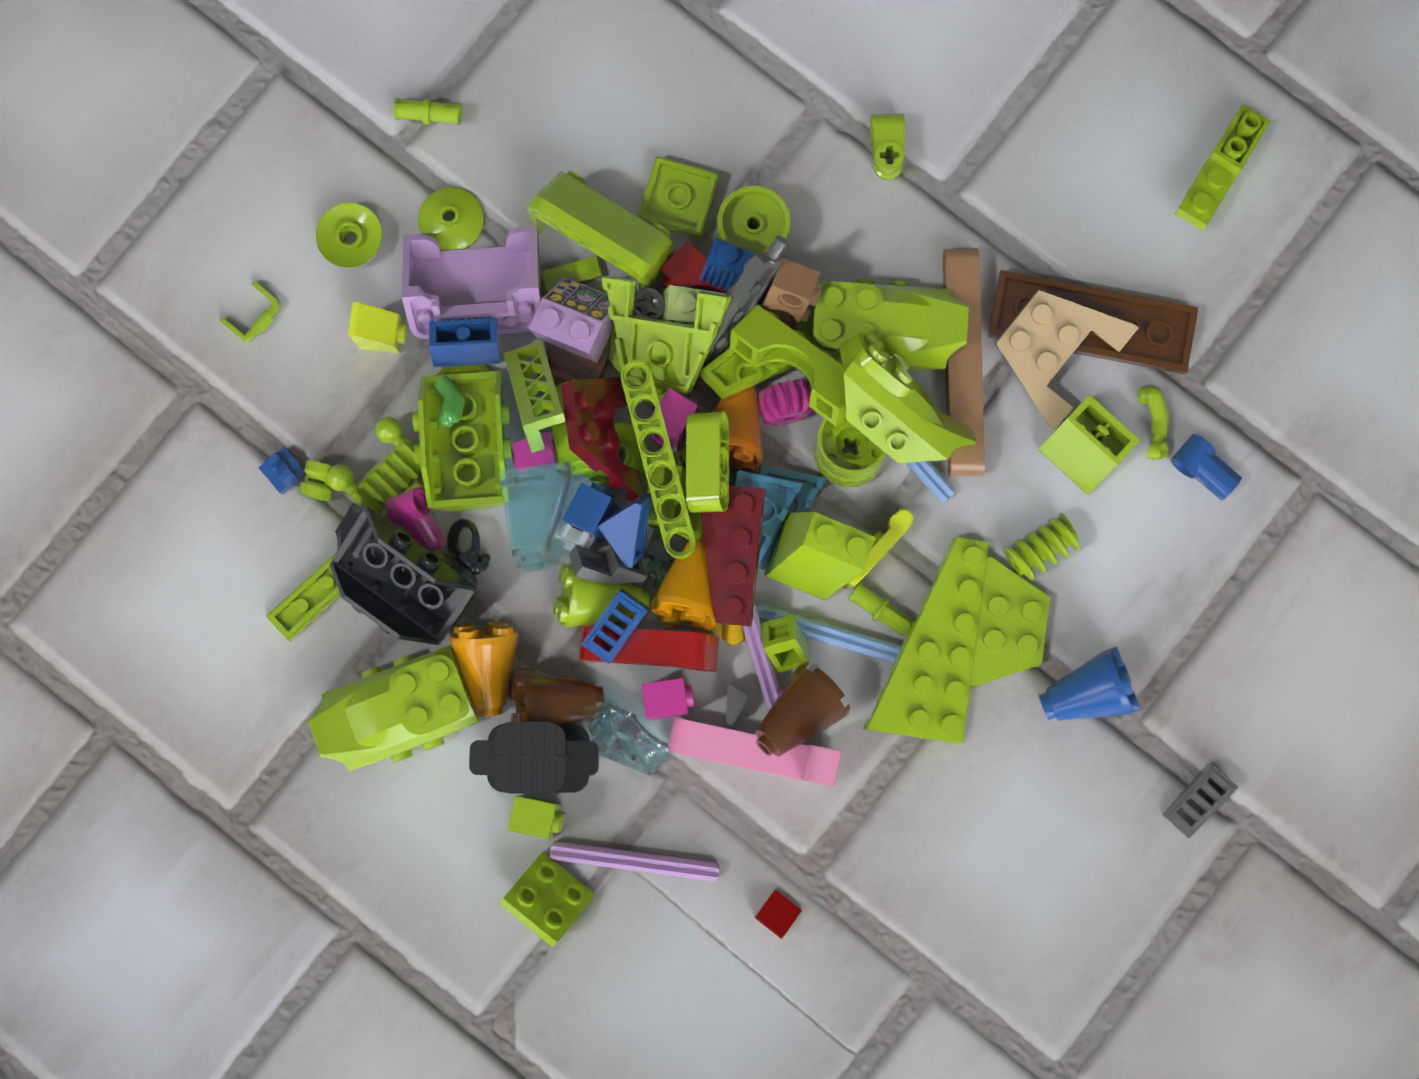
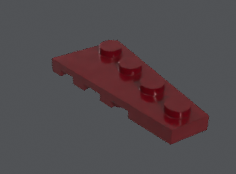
[700,485,766,627]

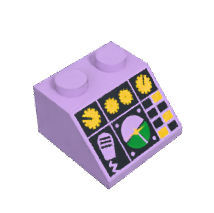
[529,277,614,363]

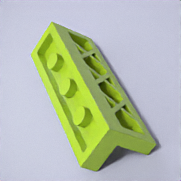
[504,341,565,453]

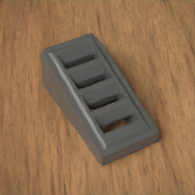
[1162,764,1238,838]

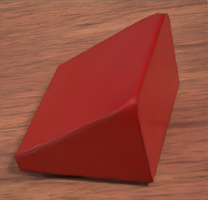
[754,889,802,939]

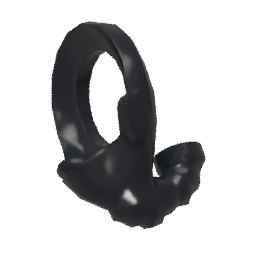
[447,519,491,575]

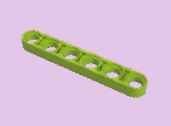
[621,360,696,559]

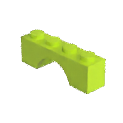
[730,304,846,426]

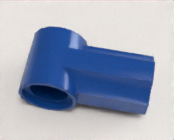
[1170,434,1242,501]

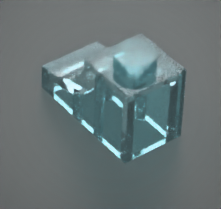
[589,703,671,776]

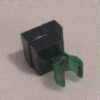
[643,527,686,589]

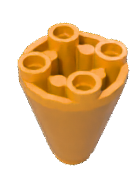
[650,536,716,634]
[450,621,518,717]

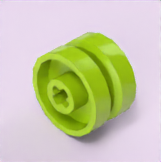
[717,185,791,254]

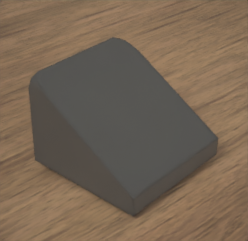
[726,683,749,726]

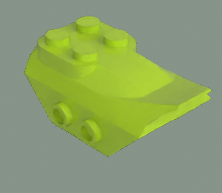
[812,279,969,373]
[839,332,977,463]
[413,364,513,512]
[308,645,479,772]

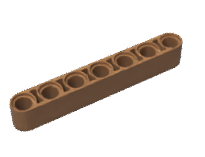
[942,249,985,476]

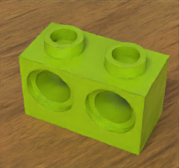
[507,795,566,839]

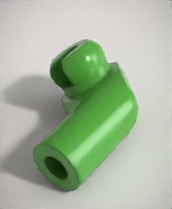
[434,376,465,427]

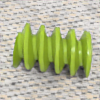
[1003,512,1081,580]

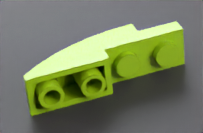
[1174,104,1271,231]

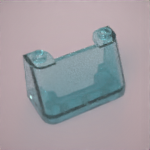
[499,462,574,572]

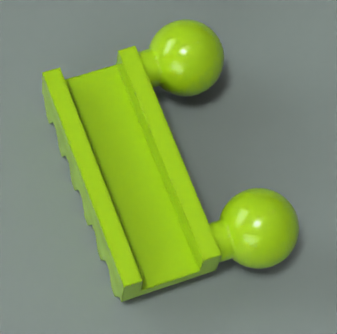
[327,417,421,515]

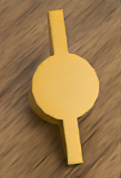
[712,623,762,646]

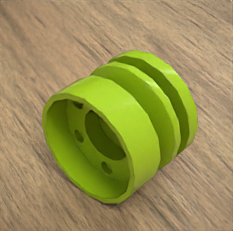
[814,416,886,488]

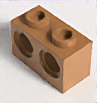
[761,257,822,330]

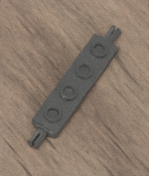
[693,235,789,388]

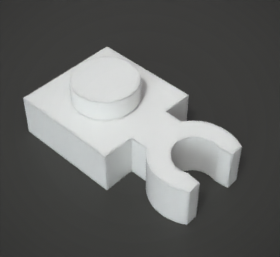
[558,524,596,552]

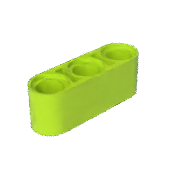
[686,412,729,513]

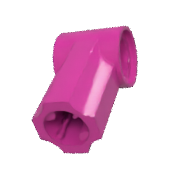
[386,487,447,549]

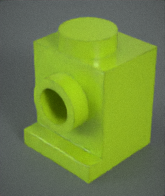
[762,613,810,673]

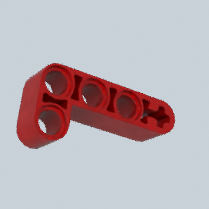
[579,626,719,672]

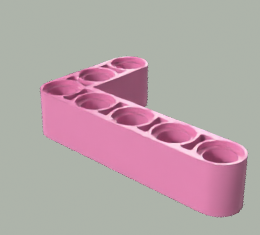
[667,718,842,787]

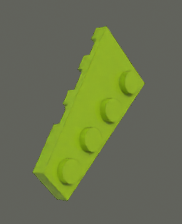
[700,308,814,399]

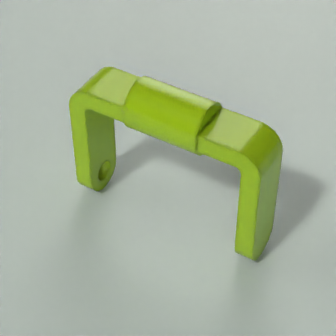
[219,281,281,343]

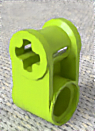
[870,113,905,180]

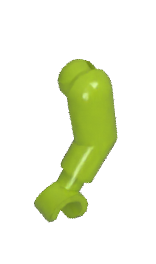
[1137,385,1169,460]

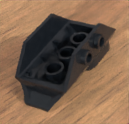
[330,503,479,645]

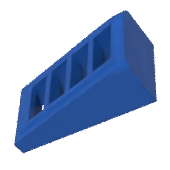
[582,588,650,664]

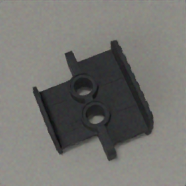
[469,722,599,794]

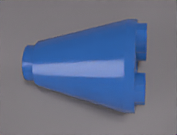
[1039,646,1141,721]

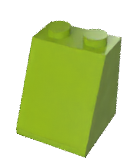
[764,512,876,600]

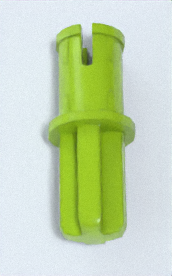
[848,582,913,636]

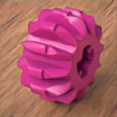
[758,379,815,426]

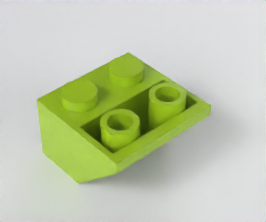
[1038,395,1140,495]

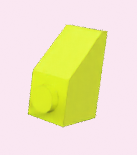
[348,302,408,353]

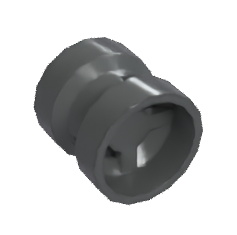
[633,288,665,320]

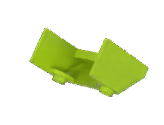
[527,170,674,289]

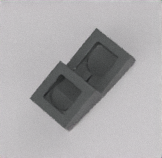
[569,545,647,584]

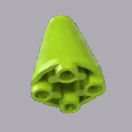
[553,560,650,627]

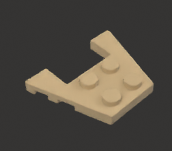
[995,290,1138,431]

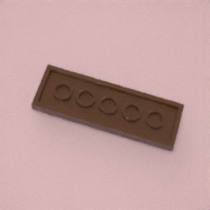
[987,270,1199,374]

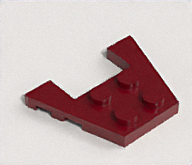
[561,377,643,502]

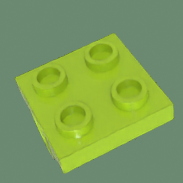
[499,852,596,948]

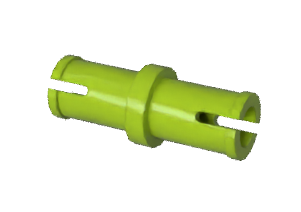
[393,98,463,125]

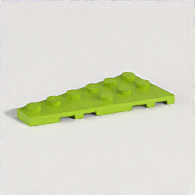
[863,537,989,744]

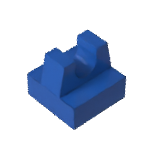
[258,446,306,495]

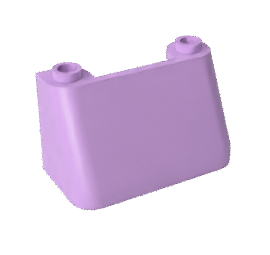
[402,226,543,339]

